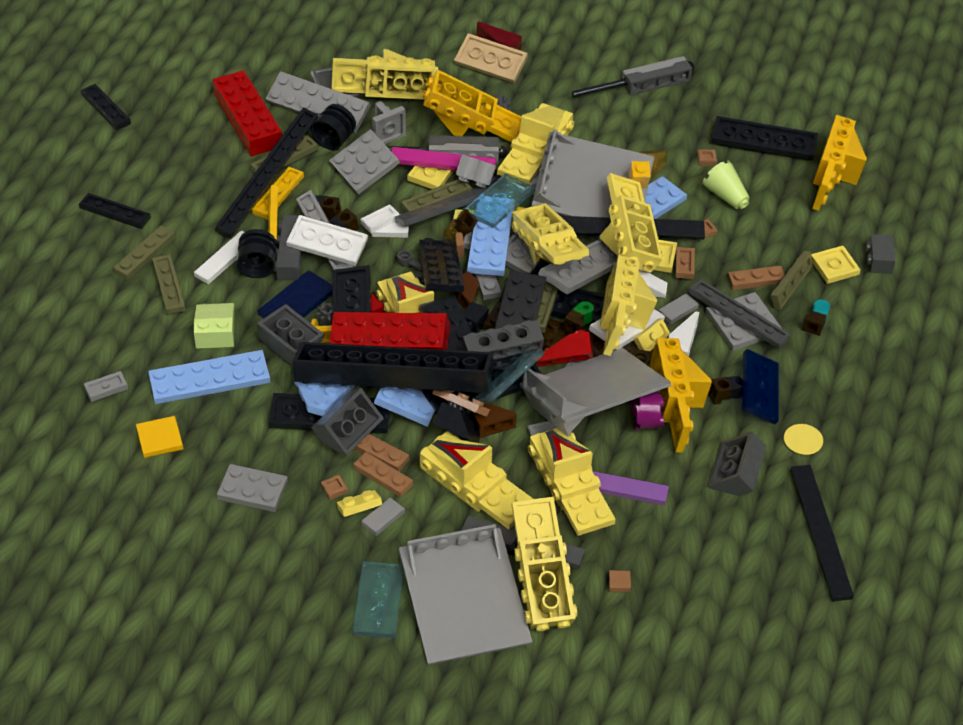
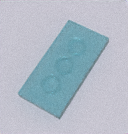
[465,173,535,228]
[474,347,545,404]
[353,561,404,638]

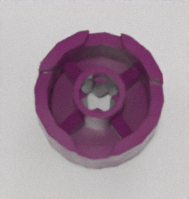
[630,391,664,430]

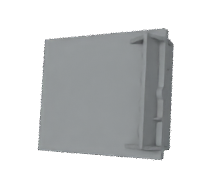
[532,129,654,218]
[520,348,671,436]
[399,524,532,665]

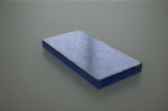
[257,270,333,319]
[742,349,779,424]

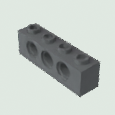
[462,320,544,360]

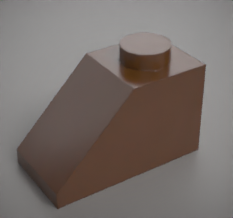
[450,271,480,310]
[471,404,517,438]

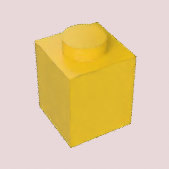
[628,161,651,188]

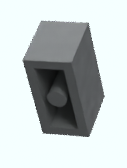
[866,234,895,274]

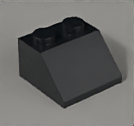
[433,401,480,443]

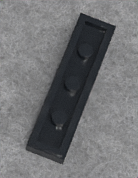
[81,84,131,131]
[79,193,151,229]

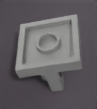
[372,101,406,144]

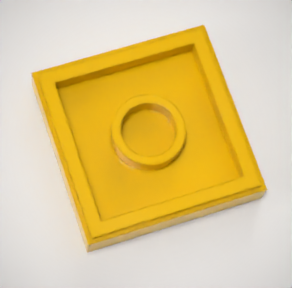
[136,416,183,458]

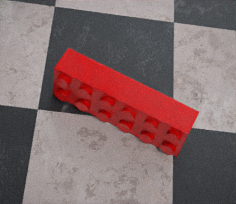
[212,70,282,157]
[329,312,451,350]

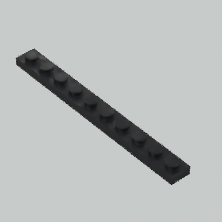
[215,107,318,239]

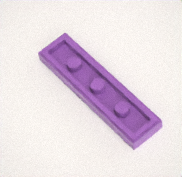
[592,471,669,506]

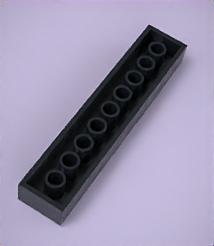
[292,342,494,394]

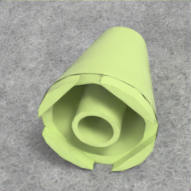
[702,161,750,209]

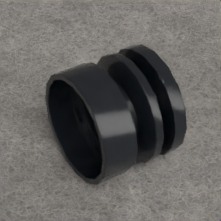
[310,104,356,150]
[236,229,277,278]

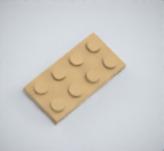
[454,34,528,84]

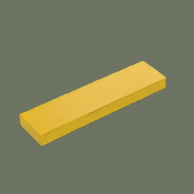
[252,167,304,220]
[268,185,278,240]

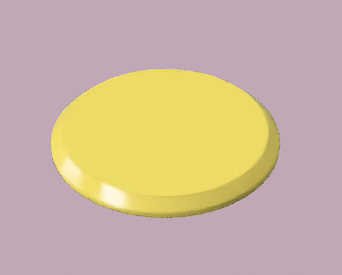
[784,424,823,455]

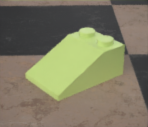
[194,303,234,349]

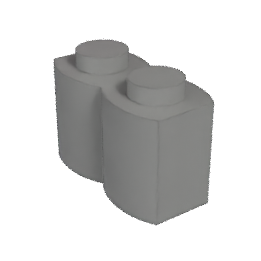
[456,154,497,188]

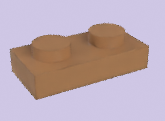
[675,247,695,279]

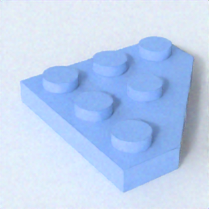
[294,382,354,416]
[374,387,435,427]

